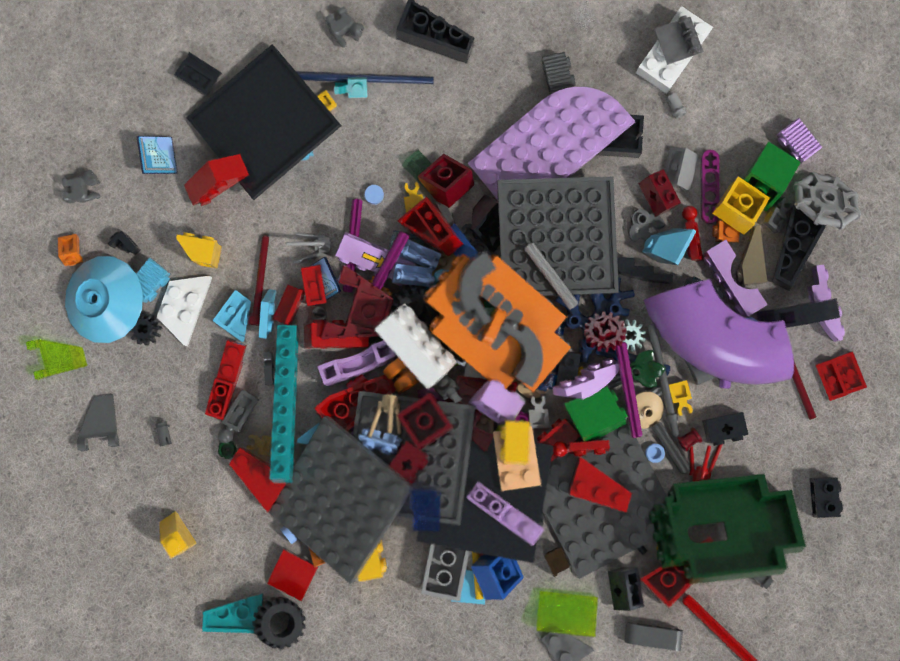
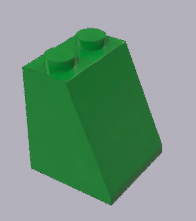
[743,141,801,212]
[564,387,628,442]

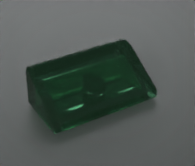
[402,150,432,191]

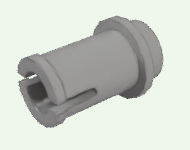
[666,93,687,118]

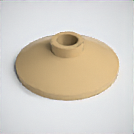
[627,391,664,429]

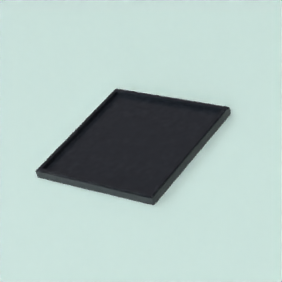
[186,44,342,200]
[416,437,554,563]

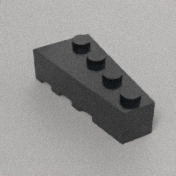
[396,0,474,64]

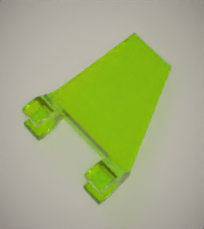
[25,339,88,380]

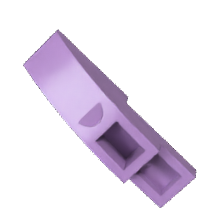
[807,265,845,342]
[553,358,619,399]
[467,482,544,546]

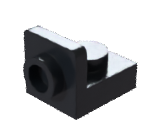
[108,231,141,255]

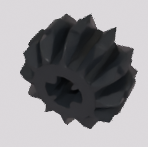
[129,313,162,346]

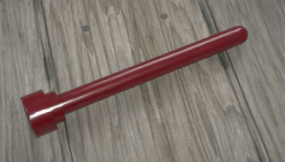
[247,235,269,326]

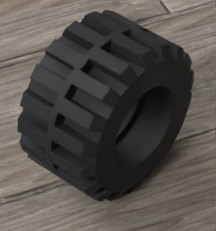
[389,284,439,330]
[253,597,306,649]

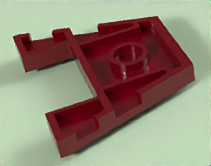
[320,265,394,339]
[445,375,519,452]

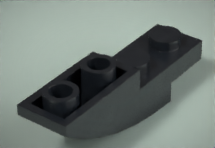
[756,298,840,328]

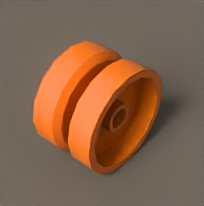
[383,357,420,394]

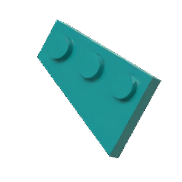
[202,593,263,633]

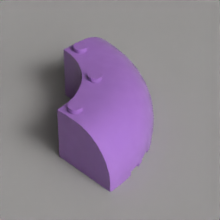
[643,279,794,384]

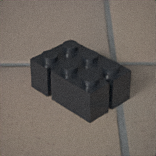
[597,115,644,158]

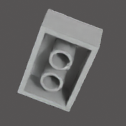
[421,544,470,602]

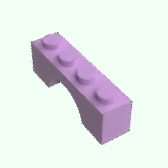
[703,240,767,318]
[318,340,399,387]

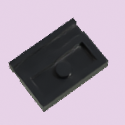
[174,52,222,96]

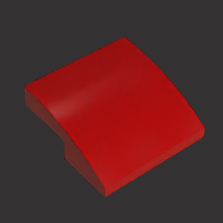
[816,351,867,401]
[267,549,319,601]

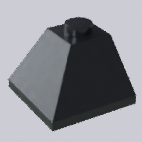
[471,194,500,252]

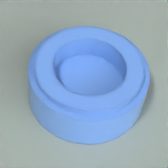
[365,185,384,205]
[645,443,665,463]
[280,526,298,544]

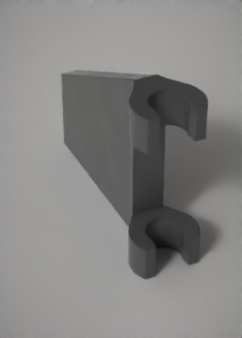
[77,394,119,452]

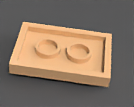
[493,426,541,491]

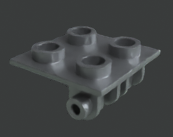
[654,15,704,65]

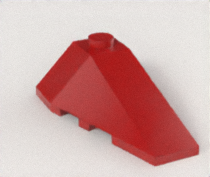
[314,374,396,431]

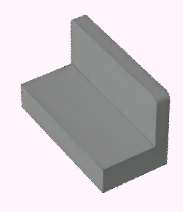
[665,148,698,191]

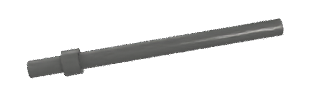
[647,323,680,437]

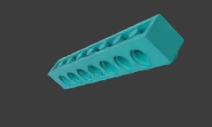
[270,325,299,483]

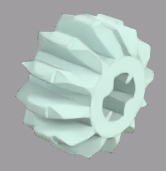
[622,319,646,352]

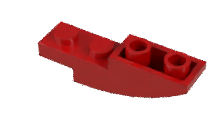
[205,339,247,420]

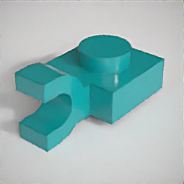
[334,77,368,98]

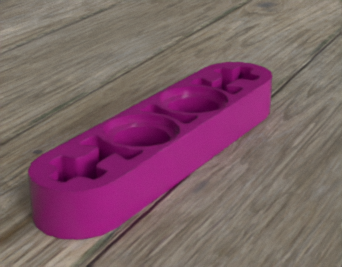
[701,150,720,224]

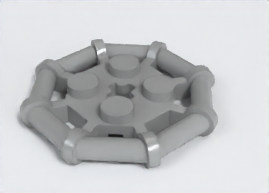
[793,172,861,229]

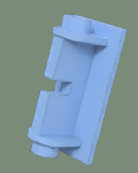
[399,239,441,271]
[392,263,435,287]
[359,428,401,455]

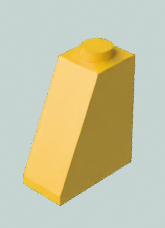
[159,511,197,558]

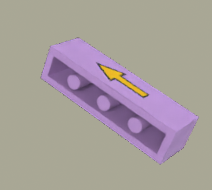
[336,232,416,286]

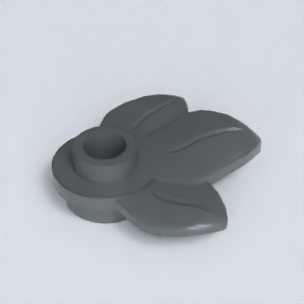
[629,209,665,242]

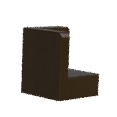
[543,546,570,577]

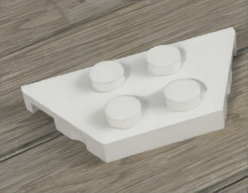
[157,276,212,346]

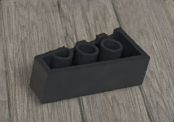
[772,202,827,291]

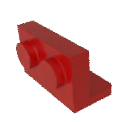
[536,418,580,462]

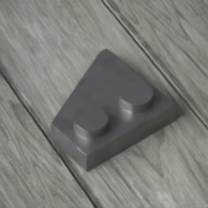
[541,627,594,661]

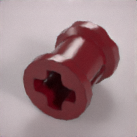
[677,427,703,452]

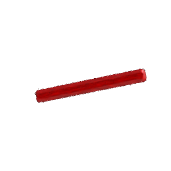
[682,595,758,661]

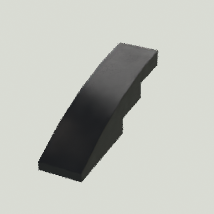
[617,257,673,284]

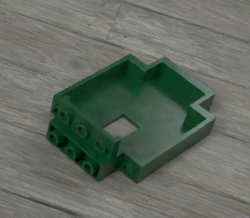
[649,474,806,585]

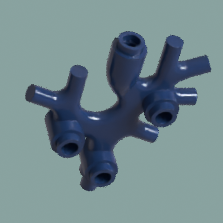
[555,277,635,363]

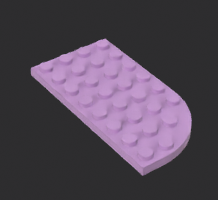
[468,87,635,200]

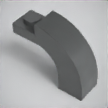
[457,251,497,325]
[500,319,543,387]

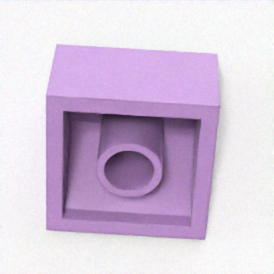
[468,380,525,425]

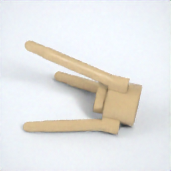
[368,395,401,438]

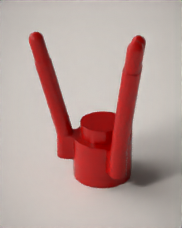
[689,444,723,481]

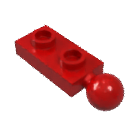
[682,206,704,261]
[553,440,610,457]

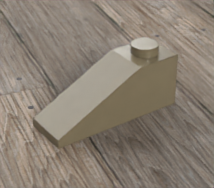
[736,225,767,286]

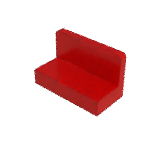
[301,264,326,306]
[273,284,305,325]

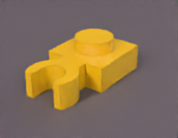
[404,182,423,213]
[669,380,693,416]

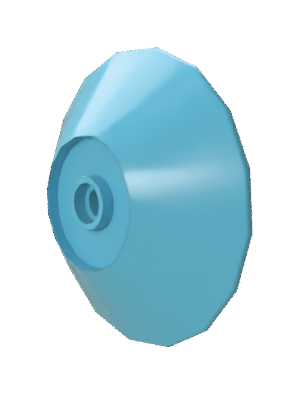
[65,256,143,343]

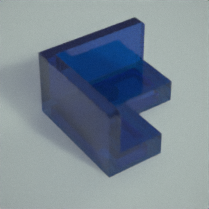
[411,490,441,531]

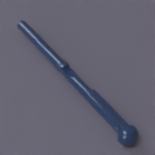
[297,72,434,84]

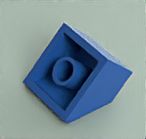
[471,554,524,600]

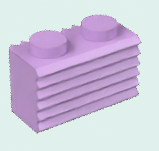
[777,118,822,164]

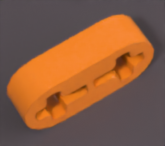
[481,307,507,345]

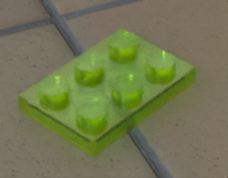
[536,591,598,637]

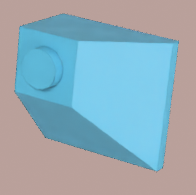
[642,228,696,265]

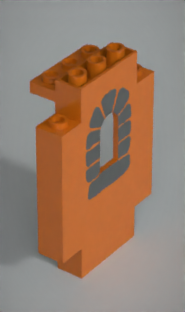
[424,254,571,392]

